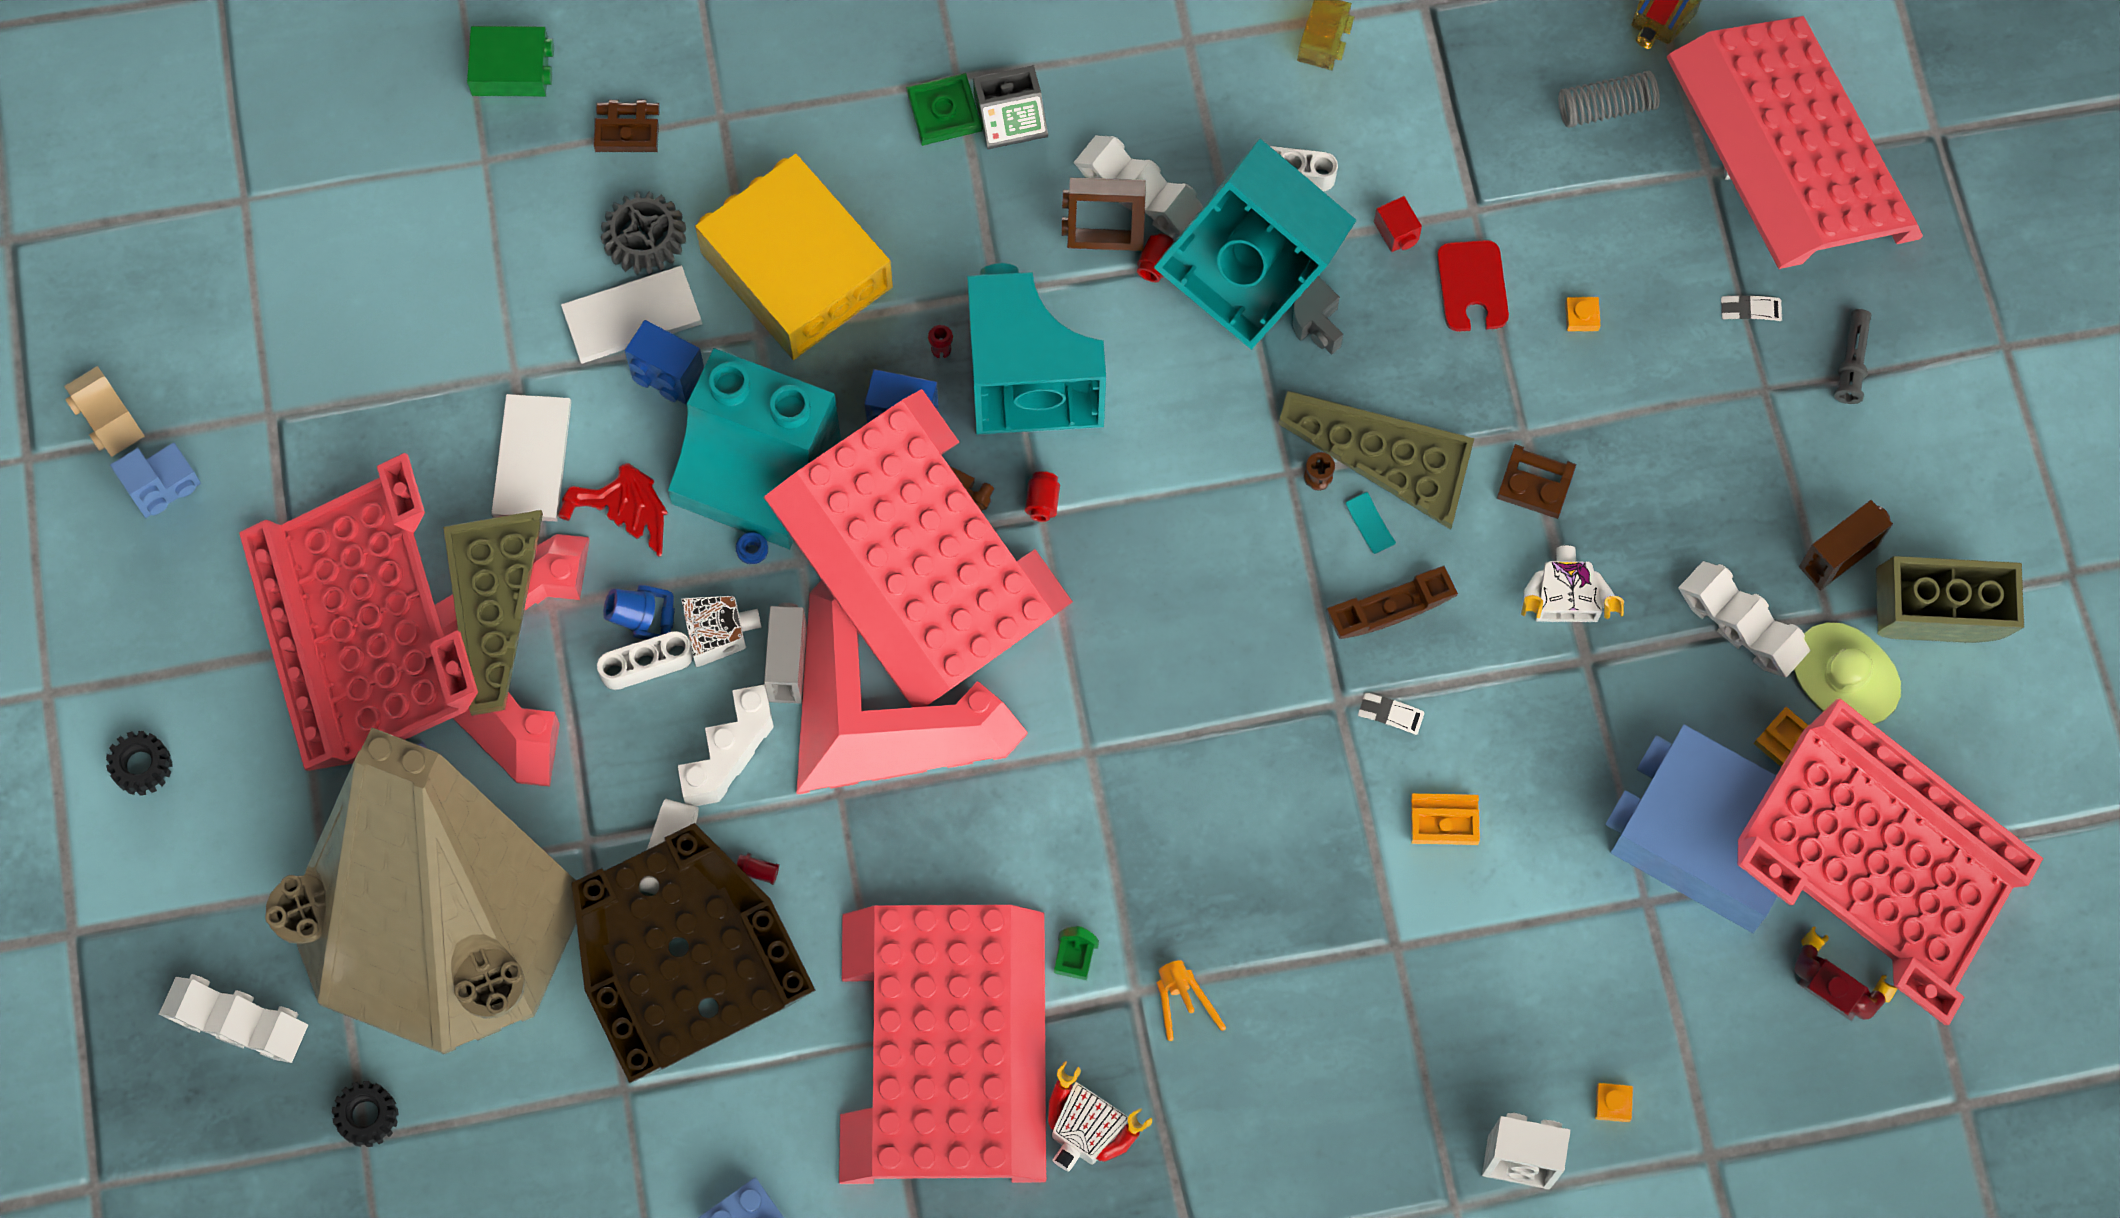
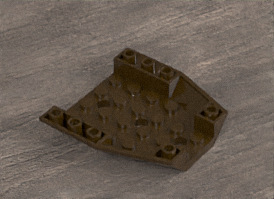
[572,823,816,1083]

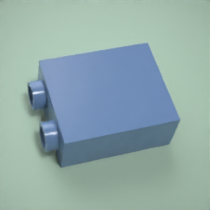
[1605,724,1777,933]

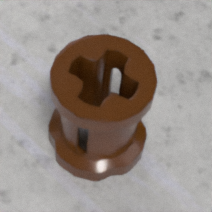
[1304,452,1335,491]

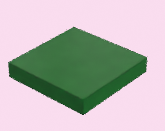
[906,73,982,146]

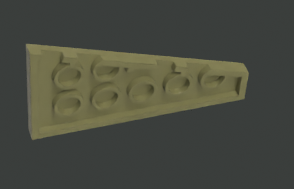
[1279,391,1474,530]
[443,510,543,716]

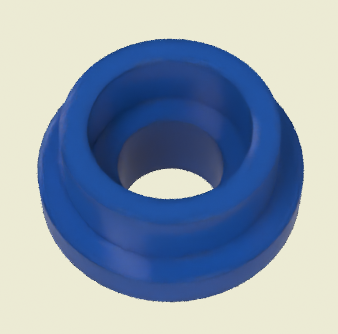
[736,532,768,564]

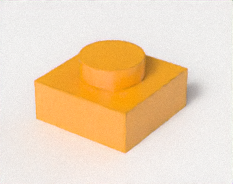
[1565,297,1601,331]
[1595,1083,1633,1122]

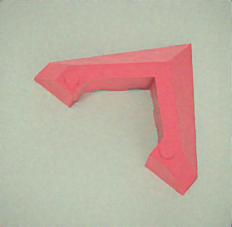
[435,534,590,787]
[796,580,1028,795]

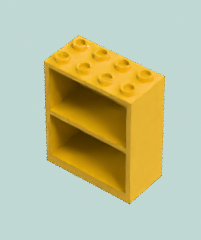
[695,153,893,360]

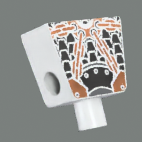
[681,596,762,667]

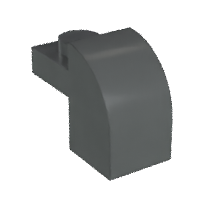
[1292,276,1343,355]

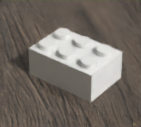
[1482,1113,1570,1190]

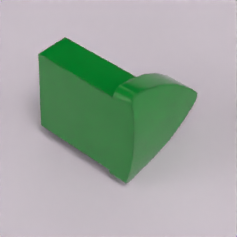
[1054,926,1099,981]

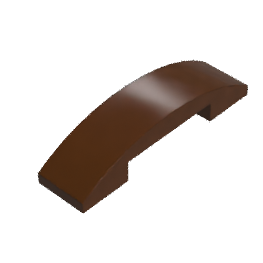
[1326,566,1458,639]

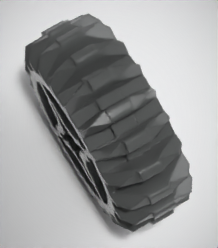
[601,191,686,275]

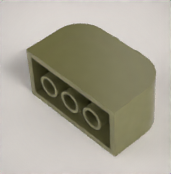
[1876,556,2024,643]

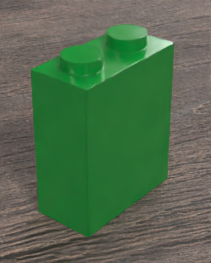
[467,26,554,97]

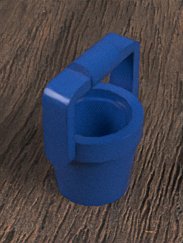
[603,585,675,640]

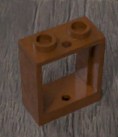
[1062,177,1146,251]
[1799,500,1893,591]

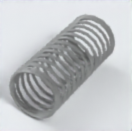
[1558,70,1660,128]

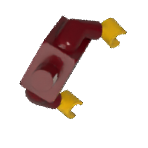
[1794,926,1898,1021]

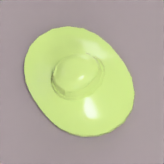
[1794,622,1901,725]

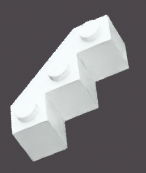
[1678,561,1811,678]
[678,684,774,807]
[159,974,308,1063]

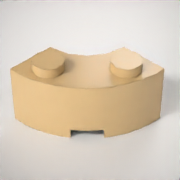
[64,366,145,457]

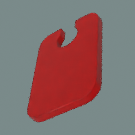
[1437,240,1509,332]

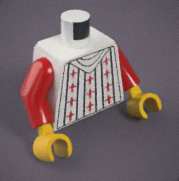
[1048,1061,1152,1172]

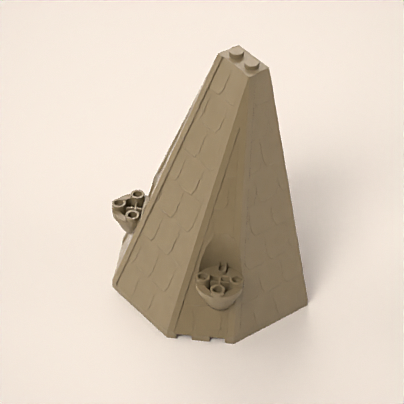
[265,728,576,1054]

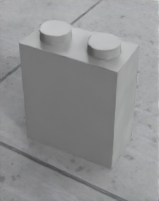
[764,603,807,704]

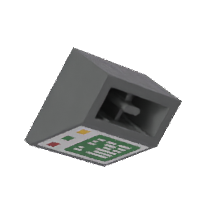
[973,65,1048,150]

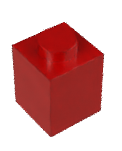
[1374,196,1422,253]

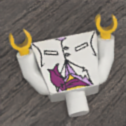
[1521,545,1624,622]

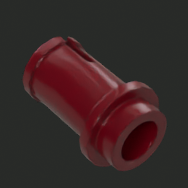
[928,325,953,358]
[737,853,780,885]

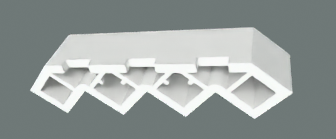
[1073,135,1203,238]

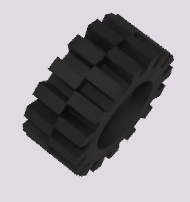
[106,731,172,796]
[332,1081,399,1147]

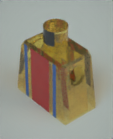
[1631,0,1702,49]

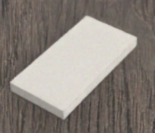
[561,265,702,364]
[492,394,572,522]

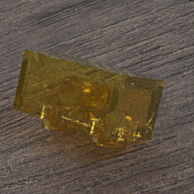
[1297,0,1355,71]

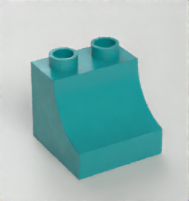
[1154,138,1357,350]
[967,263,1106,435]
[668,348,841,550]

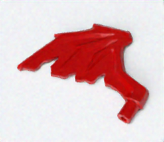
[558,463,668,557]

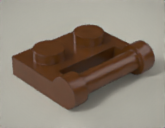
[1497,444,1577,519]

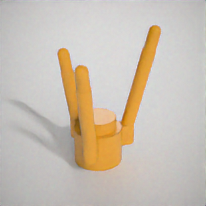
[1156,960,1226,1041]

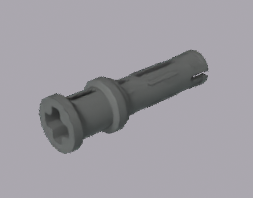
[1834,309,1872,404]

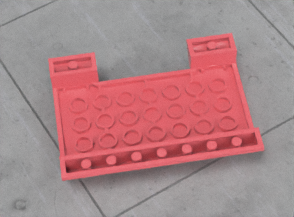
[1666,16,1923,269]
[763,389,1073,708]
[239,453,478,771]
[1737,699,2044,1025]
[839,905,1046,1184]

